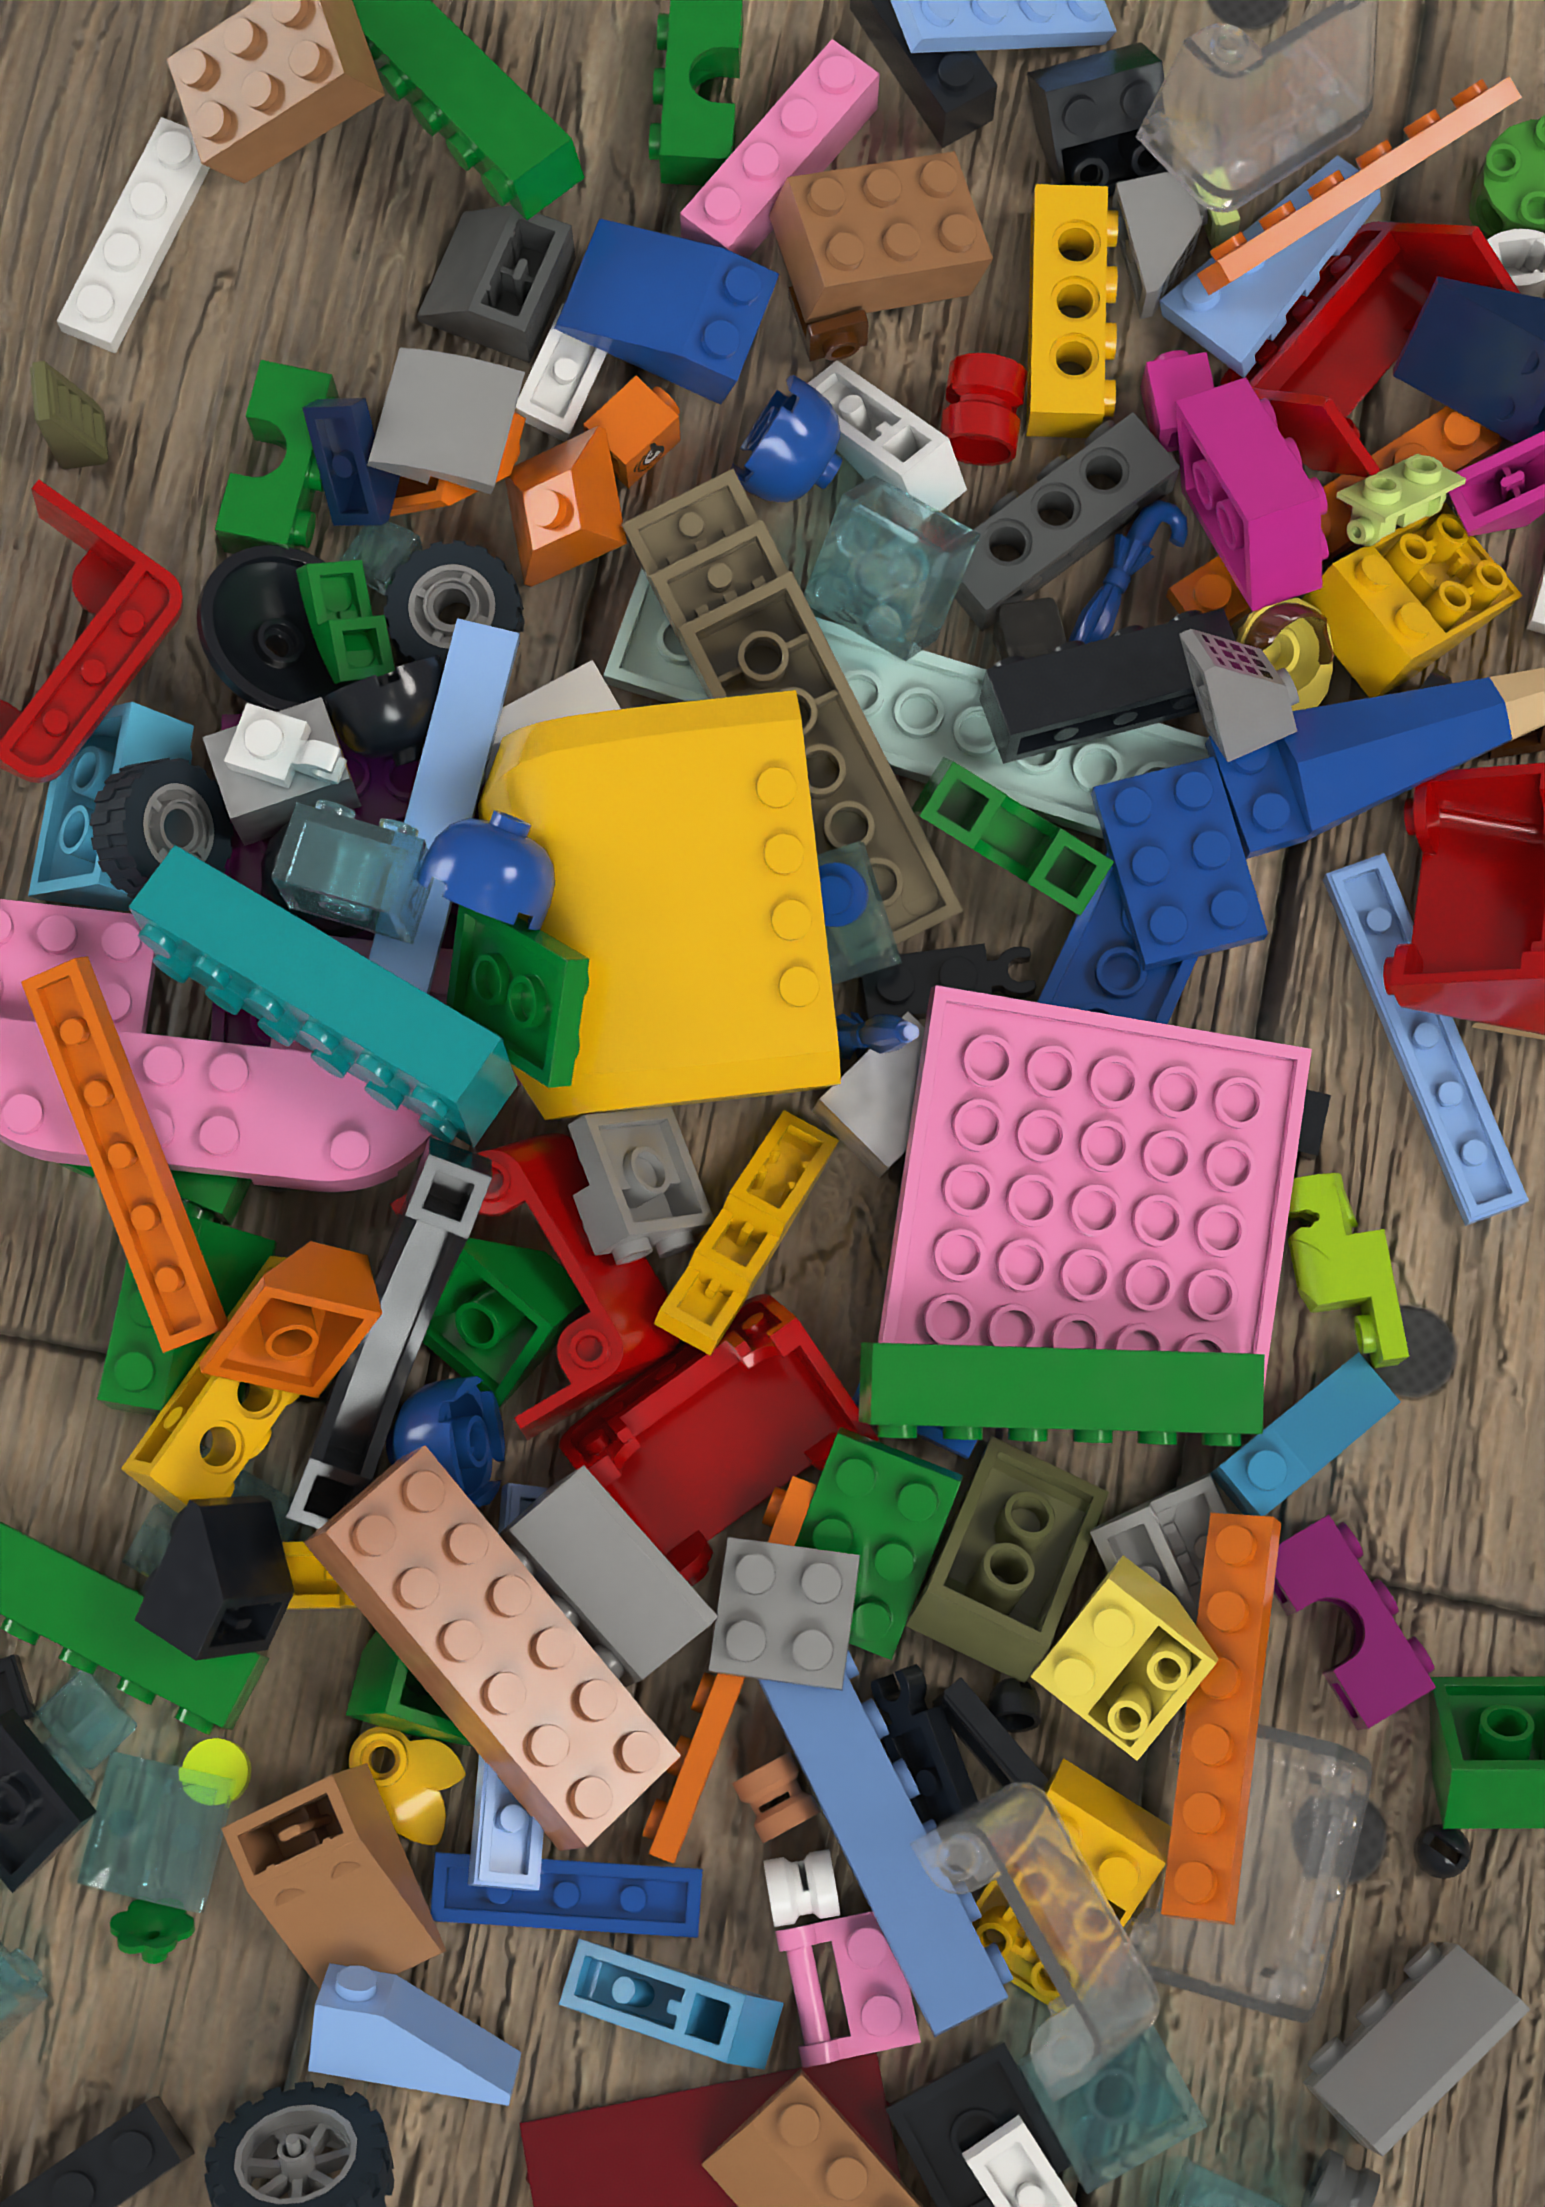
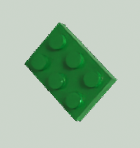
[446,905,589,1088]
[795,1427,963,1660]

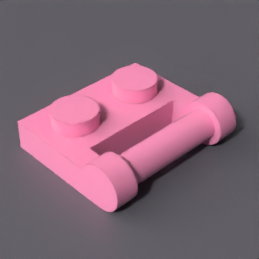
[775,1911,921,2067]

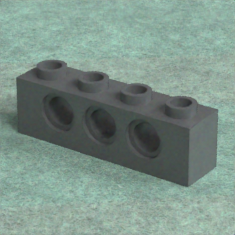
[937,412,1180,632]

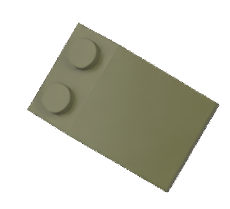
[906,1436,1109,1683]

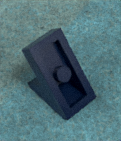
[302,398,400,526]

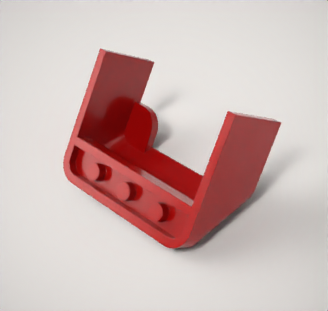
[1220,221,1520,478]
[0,479,183,783]
[390,1133,681,1440]

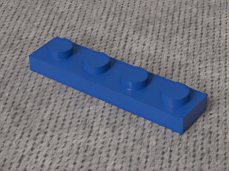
[430,1852,703,1938]

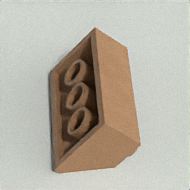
[701,2068,924,2207]

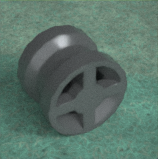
[1301,2148,1380,2207]

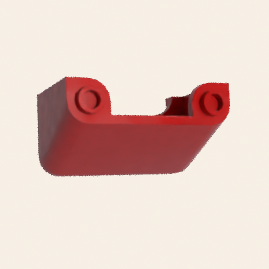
[1383,762,1545,1035]
[559,1294,879,1587]

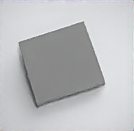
[367,348,525,495]
[1090,1473,1229,1625]

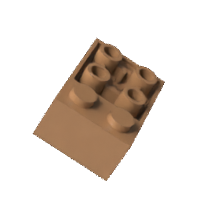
[221,1763,446,1989]

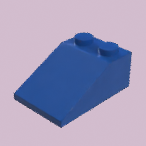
[554,218,780,405]

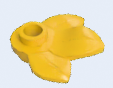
[349,1727,466,1845]

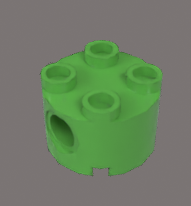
[1469,115,1545,239]

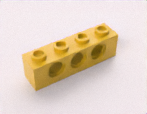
[1026,184,1119,438]
[121,1256,300,1514]

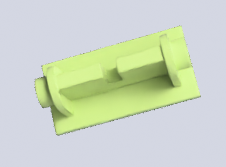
[1336,454,1466,546]

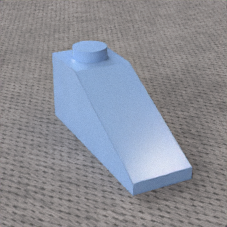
[308,1963,521,2106]

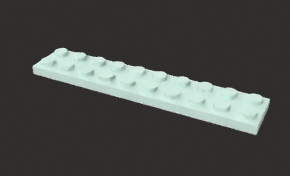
[603,568,1209,839]

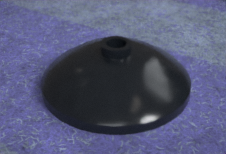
[196,545,355,712]

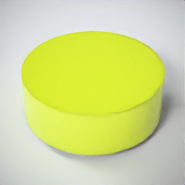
[182,1738,251,1806]

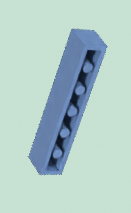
[757,1650,1013,2038]

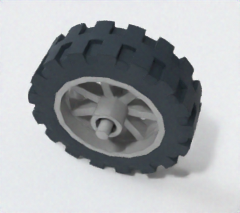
[204,2082,394,2207]

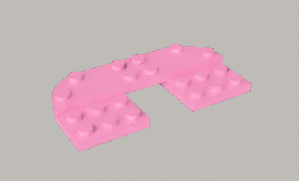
[0,899,453,1192]

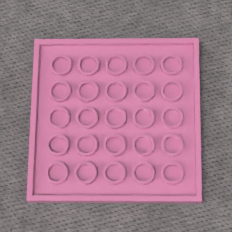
[878,985,1312,1386]

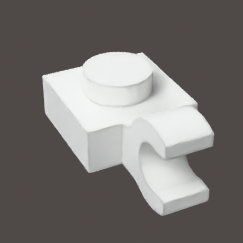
[224,703,347,788]

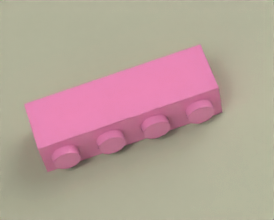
[680,39,880,259]

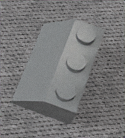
[499,1465,718,1687]
[1303,1942,1530,2157]

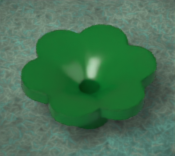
[110,1897,195,1964]

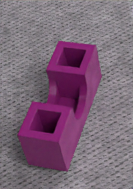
[1273,1514,1436,1731]

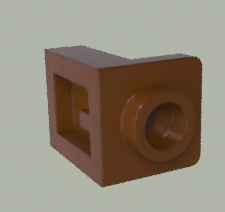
[789,286,869,362]

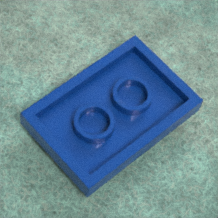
[1091,756,1268,971]

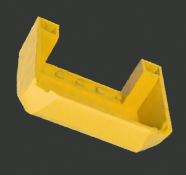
[478,690,841,1120]

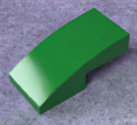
[296,560,395,684]

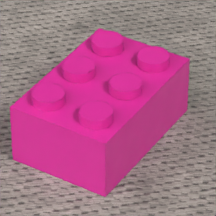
[1176,377,1329,612]

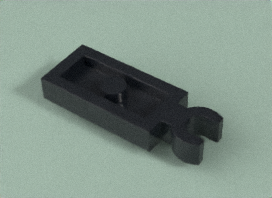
[859,943,1036,1020]
[871,1664,990,1848]

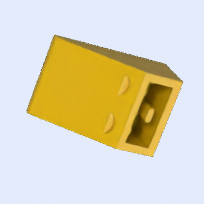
[1302,503,1523,698]
[972,1758,1171,2016]

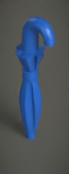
[1069,499,1188,644]
[836,1012,919,1060]

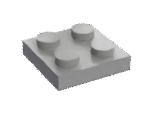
[708,1537,860,1691]

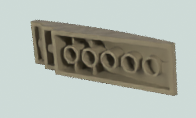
[622,469,963,969]

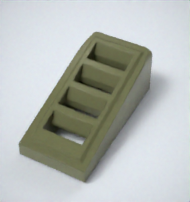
[30,361,108,470]

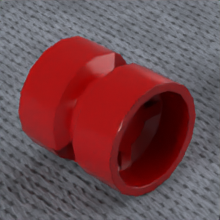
[940,353,1028,466]

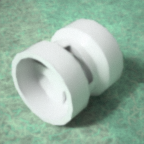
[763,1849,840,1927]

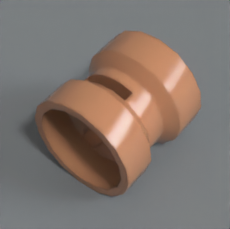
[732,1752,820,1843]

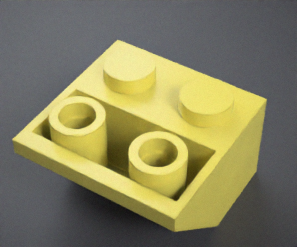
[1031,1555,1219,1761]

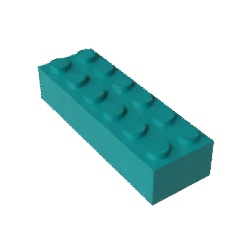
[128,845,518,1148]

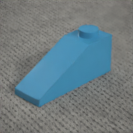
[1210,1352,1401,1516]
[559,1939,784,2070]

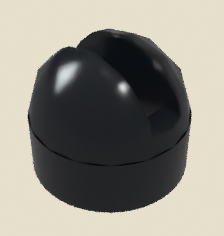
[988,1678,1041,1733]
[1414,1824,1471,1878]

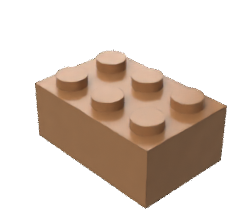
[167,0,385,184]
[769,151,993,323]

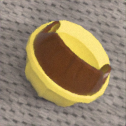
[1236,597,1334,711]

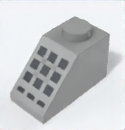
[1111,167,1208,319]
[1179,629,1299,762]

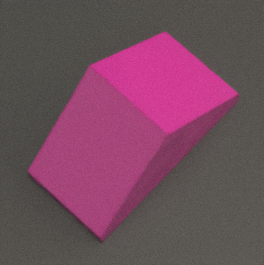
[1447,431,1545,536]

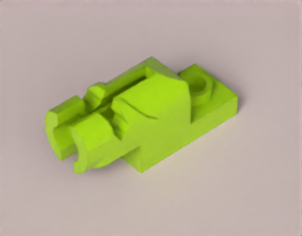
[1287,1173,1409,1369]

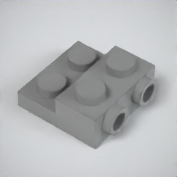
[568,1106,714,1265]

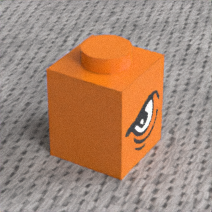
[583,375,681,489]

